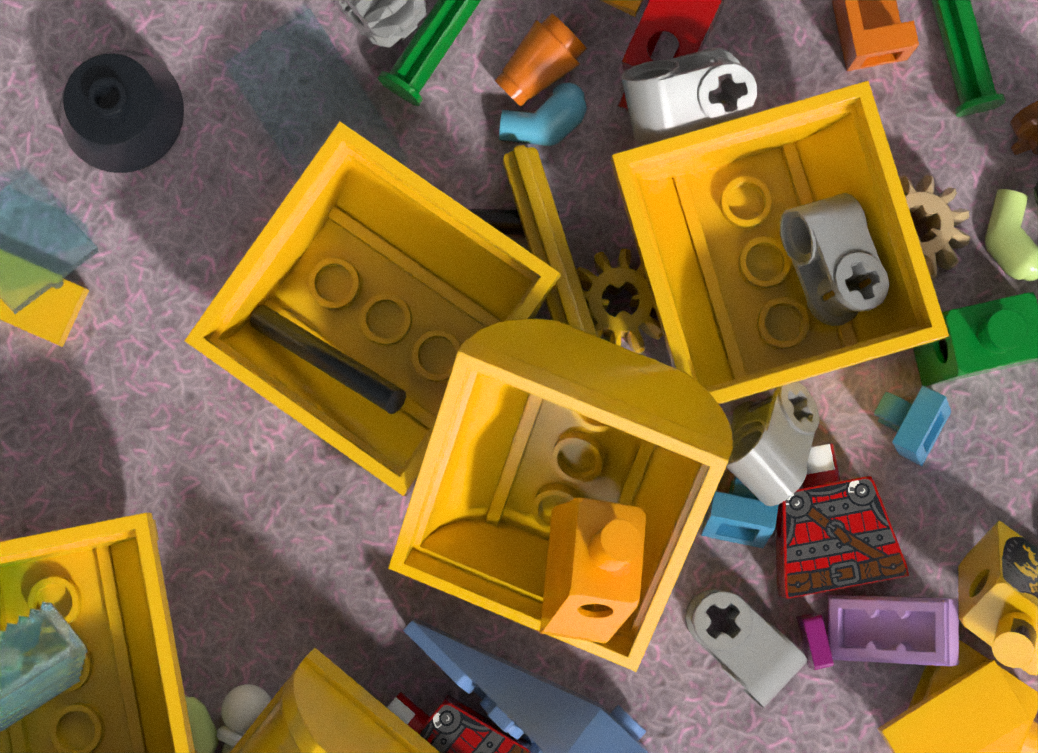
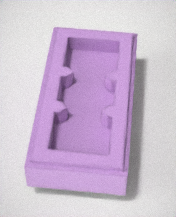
[828,595,959,666]

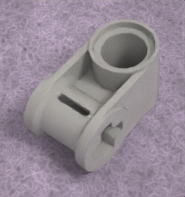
[621,47,757,144]
[780,193,889,326]
[726,381,819,506]
[685,589,808,708]

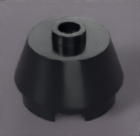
[59,50,184,173]

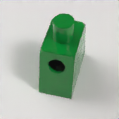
[913,292,1038,387]

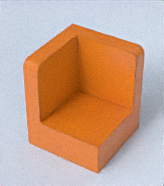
[832,0,919,71]

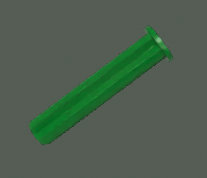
[378,0,481,106]
[931,0,1006,117]

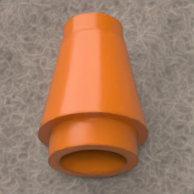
[494,13,587,107]

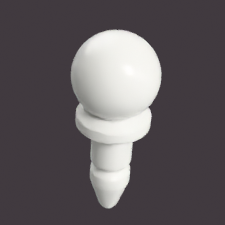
[216,684,271,753]

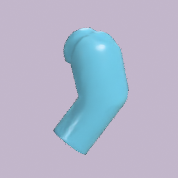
[499,82,587,146]

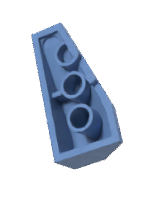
[403,618,649,753]

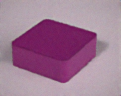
[796,612,834,670]

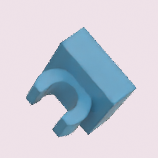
[874,385,952,467]
[701,476,779,549]

